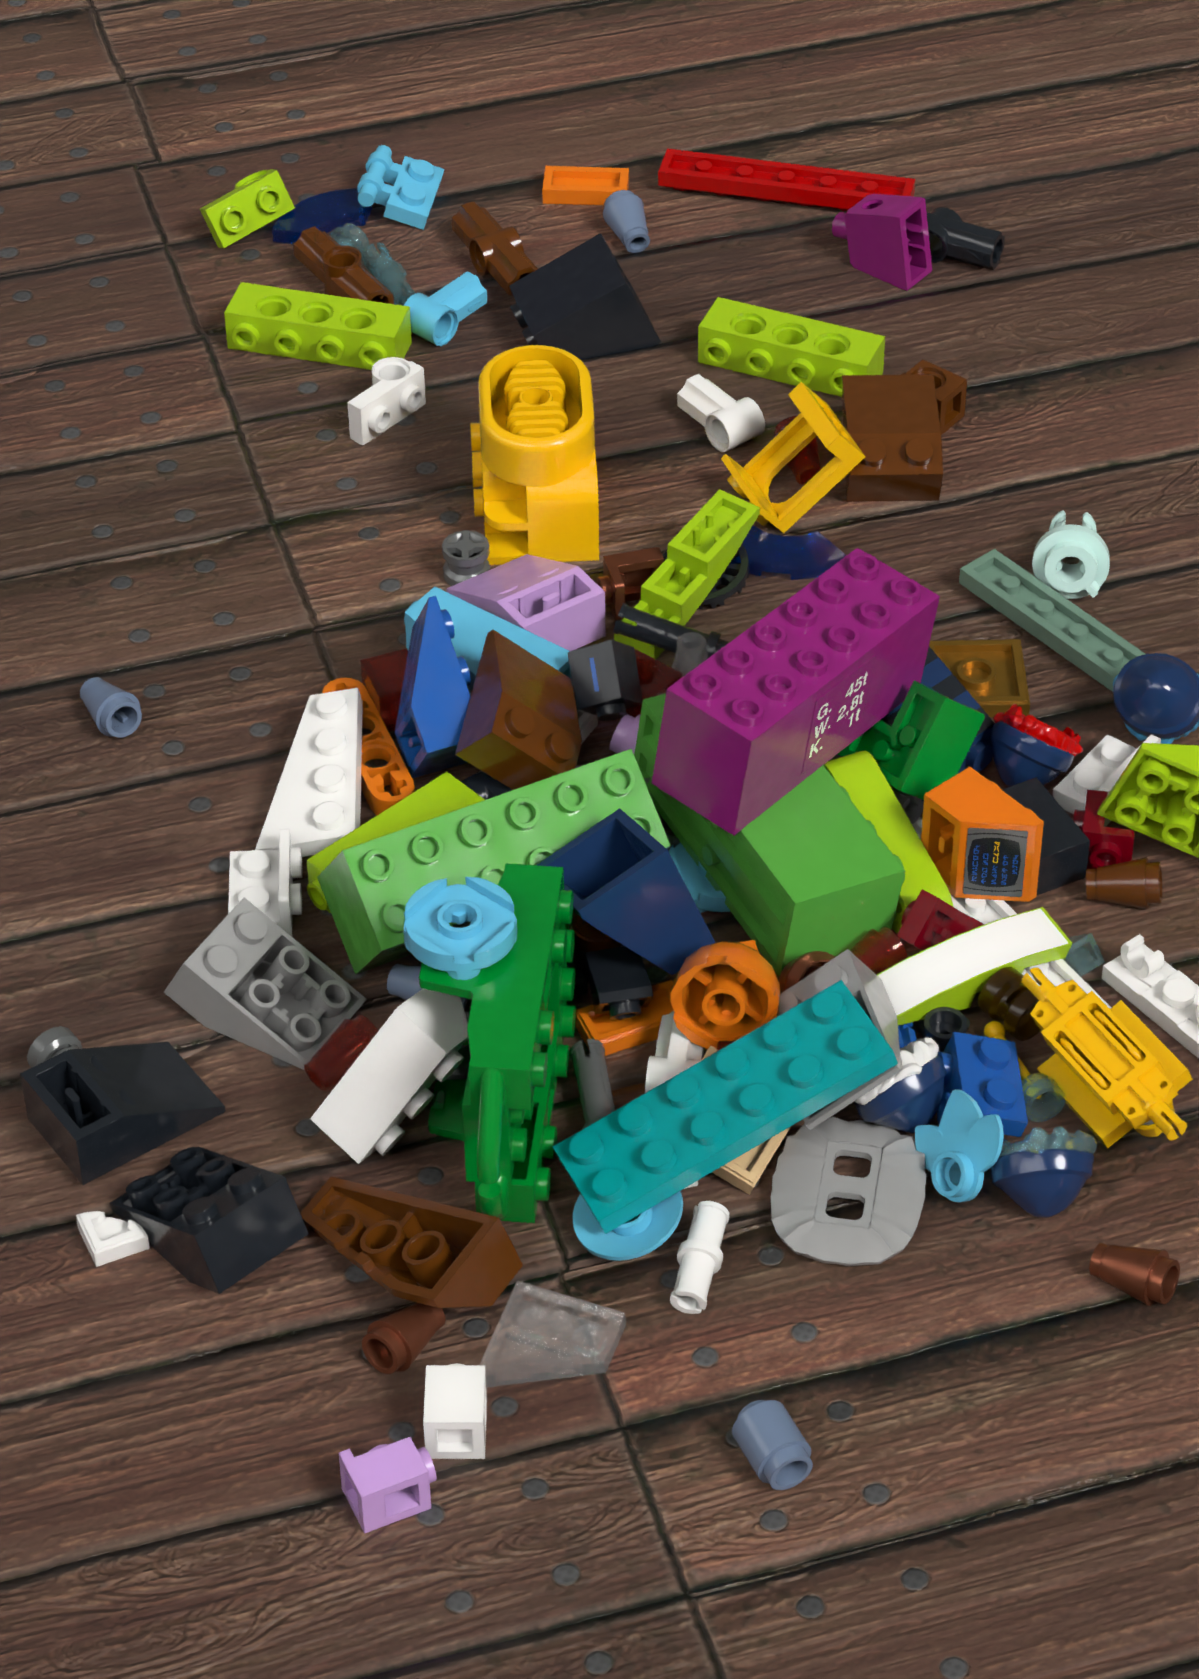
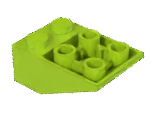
[1097,743,1199,858]

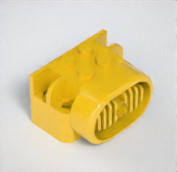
[470,345,599,565]

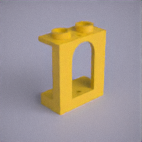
[721,382,866,533]

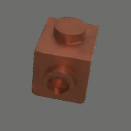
[597,547,664,621]

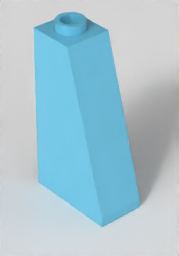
[404,587,574,696]

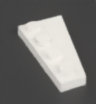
[255,688,363,857]

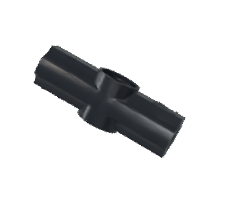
[927,207,1005,270]

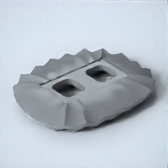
[770,1116,927,1266]

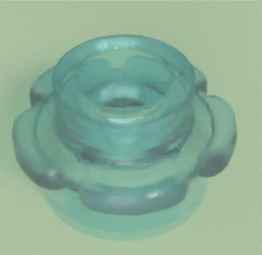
[329,223,369,261]

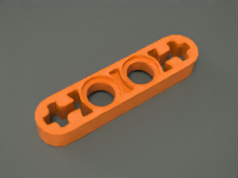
[322,677,415,816]

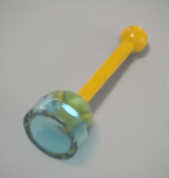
[984,1021,1066,1122]

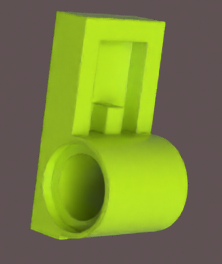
[200,169,295,248]

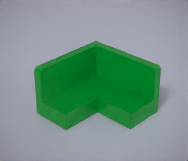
[838,680,985,800]

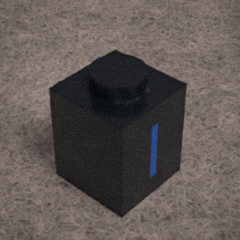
[568,639,643,721]

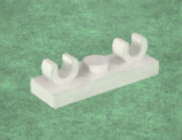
[1102,934,1199,1058]

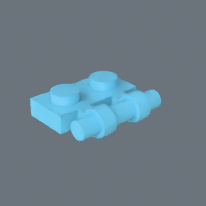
[357,145,445,230]

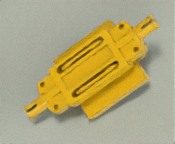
[1021,967,1193,1149]

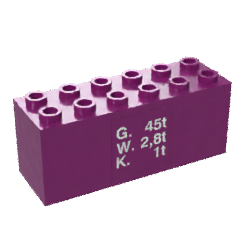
[652,548,940,836]

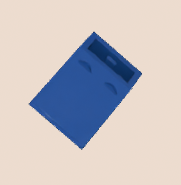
[395,596,471,778]

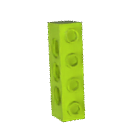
[224,282,412,370]
[698,297,885,397]

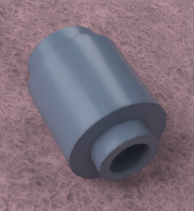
[732,1400,813,1490]

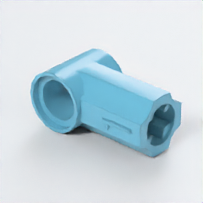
[403,272,487,346]

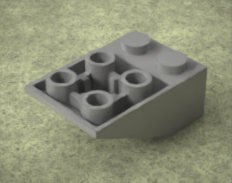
[164,897,367,1070]
[778,949,901,1130]

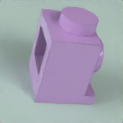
[339,1437,437,1534]

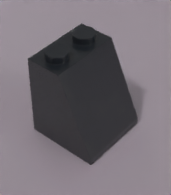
[509,233,661,360]

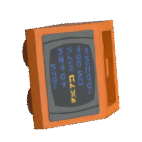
[921,767,1044,902]

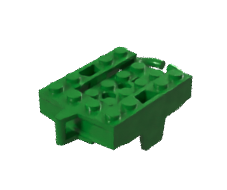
[419,863,576,1223]

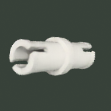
[670,1201,730,1314]

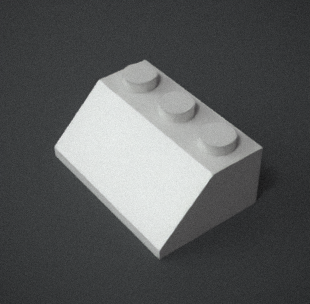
[310,989,468,1164]

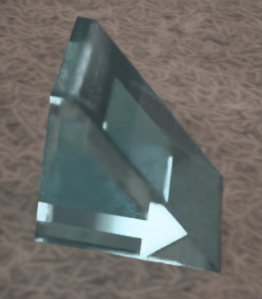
[1063,933,1105,977]

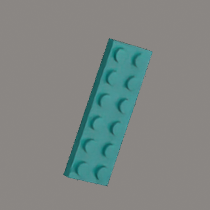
[553,980,898,1234]

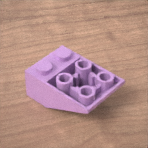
[447,554,606,651]

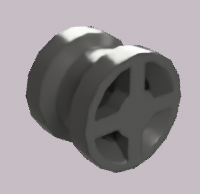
[442,530,490,586]

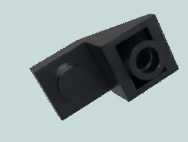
[579,946,653,1020]

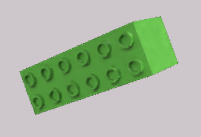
[634,694,905,977]
[317,749,671,975]

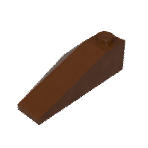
[300,1176,523,1308]

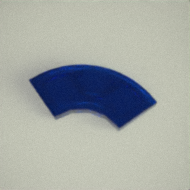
[272,188,374,244]
[729,525,846,580]

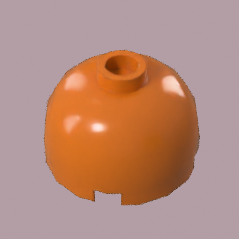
[670,941,780,1050]

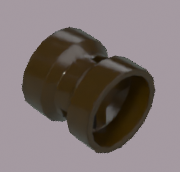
[978,967,1041,1041]

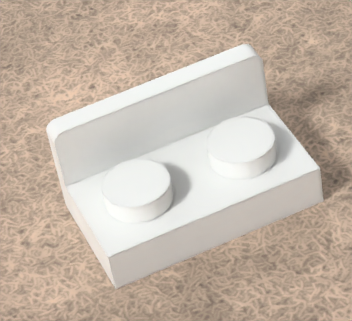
[1053,734,1161,827]
[228,829,303,936]

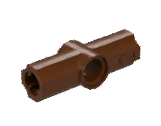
[452,201,538,296]
[293,226,394,304]

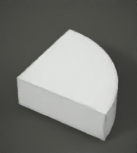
[76,1211,150,1267]

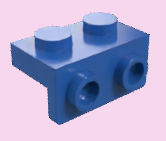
[937,1032,1028,1137]

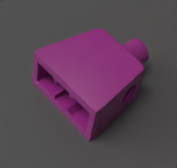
[832,194,932,291]

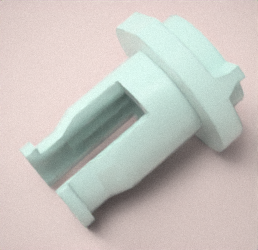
[1032,510,1110,599]

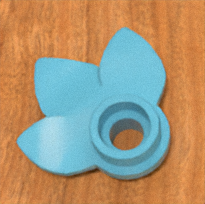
[915,1089,1004,1202]

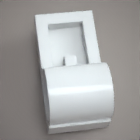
[347,357,426,446]

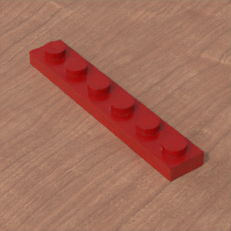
[658,148,915,211]

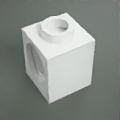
[423,1363,487,1459]

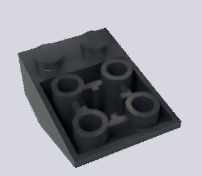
[20,1042,226,1185]
[109,1146,309,1294]

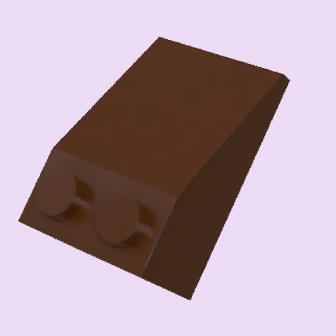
[842,374,943,502]
[455,630,582,790]

